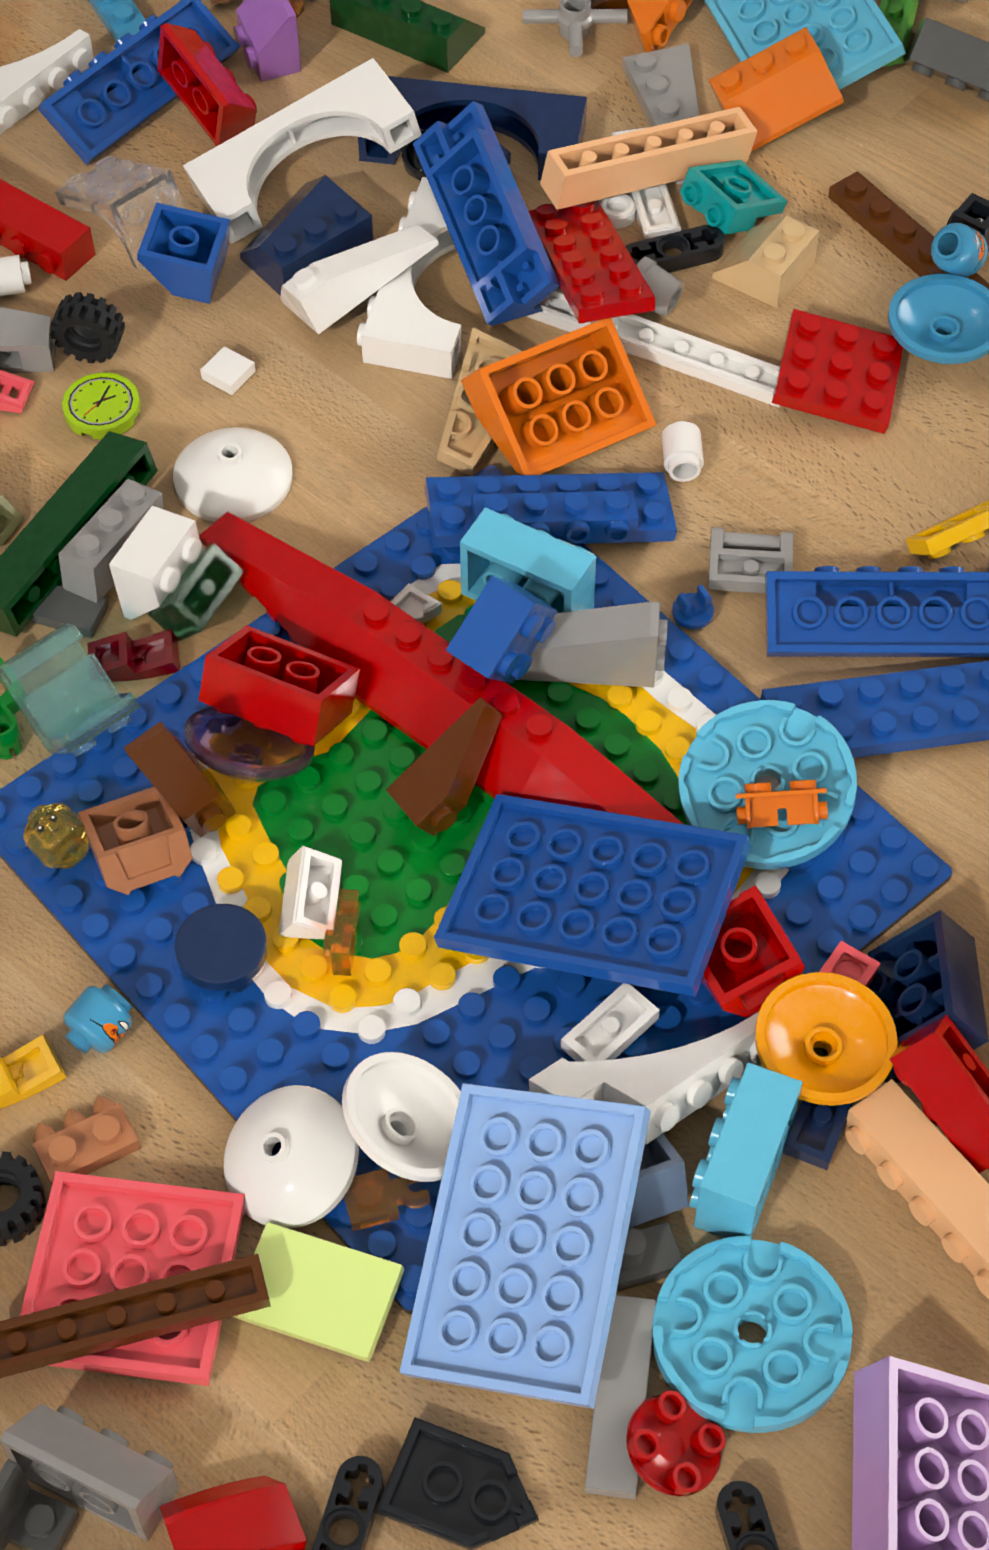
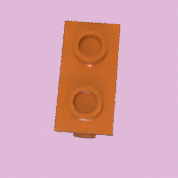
[736,779,828,829]

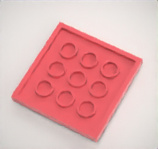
[20,1171,245,1386]

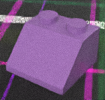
[233,0,301,82]

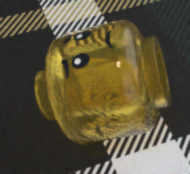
[23,803,89,869]

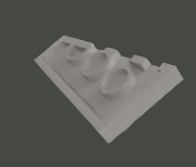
[622,43,699,127]

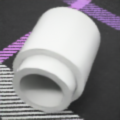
[0,255,32,296]
[661,421,704,482]

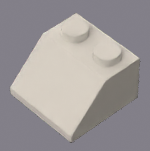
[109,506,202,620]

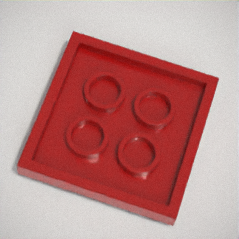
[771,309,903,434]

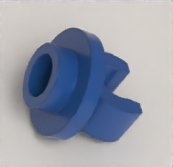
[672,584,714,630]

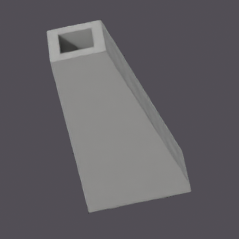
[0,307,56,373]
[515,602,668,688]

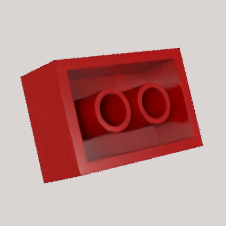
[198,625,360,746]

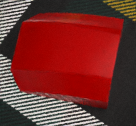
[702,885,805,1018]
[159,1476,307,1550]

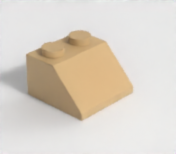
[712,216,819,308]

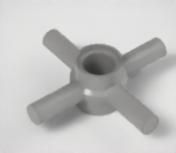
[523,0,628,57]

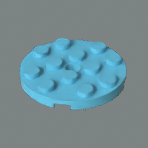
[679,700,857,870]
[652,1236,853,1433]

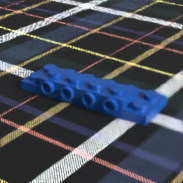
[38,0,240,165]
[425,472,677,547]
[765,566,989,657]

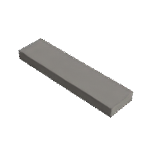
[584,1295,656,1499]

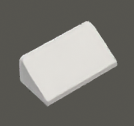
[279,846,342,940]

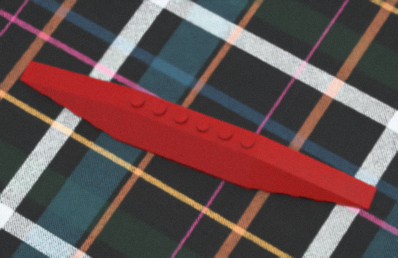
[199,511,741,878]

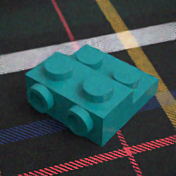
[679,160,787,234]

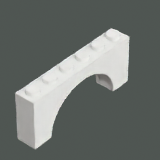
[183,58,421,244]
[357,177,462,379]

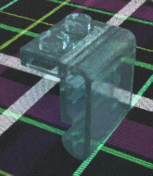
[0,622,140,757]

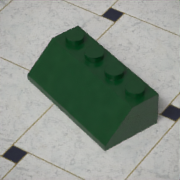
[330,0,485,73]

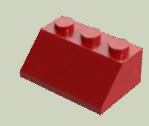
[157,23,257,146]

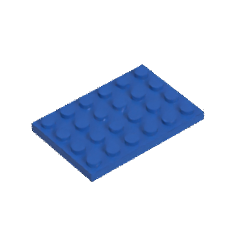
[434,794,751,997]

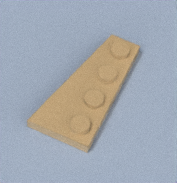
[436,328,522,476]

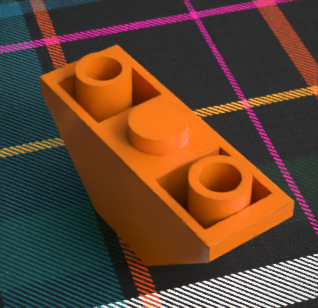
[627,0,693,52]

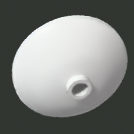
[173,427,293,522]
[342,1052,461,1182]
[224,1085,359,1229]

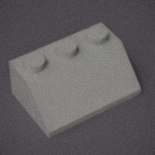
[0,1404,179,1542]

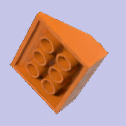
[461,318,657,475]

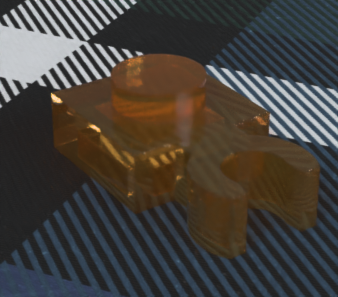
[324,889,360,976]
[343,1169,430,1232]

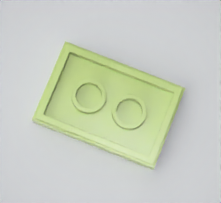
[233,1222,405,1363]

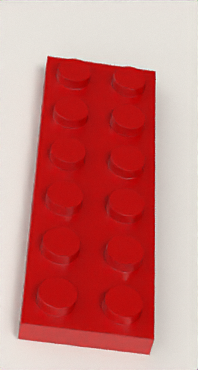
[528,200,655,324]

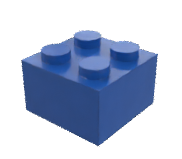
[446,575,558,683]

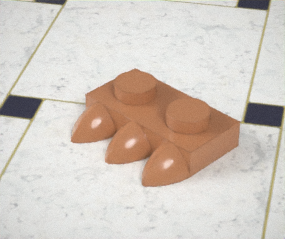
[32,1095,141,1186]

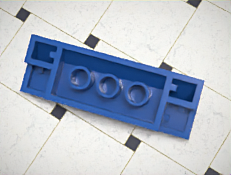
[413,101,560,326]

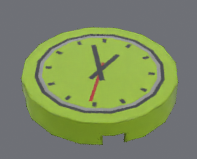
[61,372,141,440]

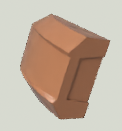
[78,787,193,895]

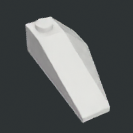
[280,224,439,335]

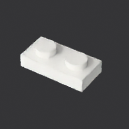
[561,983,660,1061]

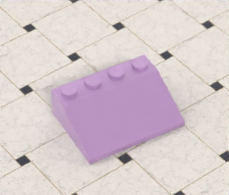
[852,1356,989,1550]

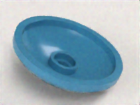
[888,274,989,364]

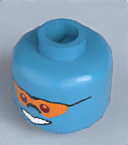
[931,223,988,277]
[63,984,132,1054]

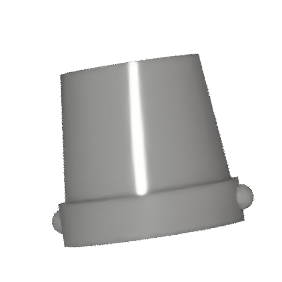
[637,257,684,317]

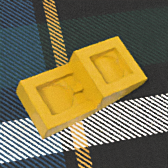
[0,1034,67,1109]

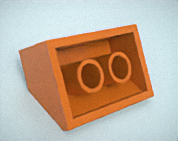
[709,27,844,152]

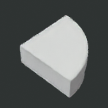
[391,583,442,623]

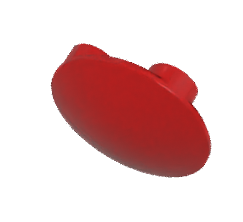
[626,1390,726,1497]

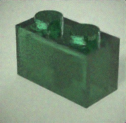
[148,544,244,642]

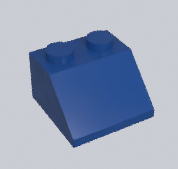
[137,202,230,304]

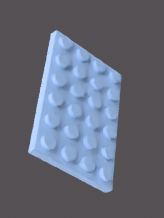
[399,1083,651,1409]

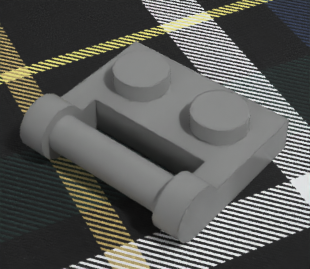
[708,527,793,593]

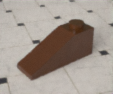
[386,697,503,837]
[123,721,236,838]

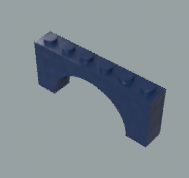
[358,76,587,181]

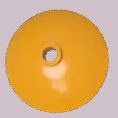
[755,972,898,1106]

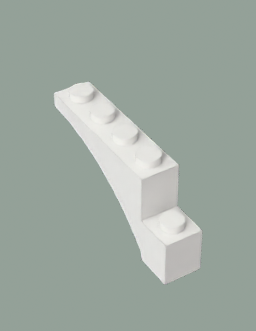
[0,29,94,135]
[529,1012,762,1144]

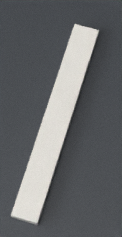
[526,288,780,407]

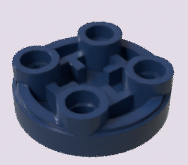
[175,904,268,993]

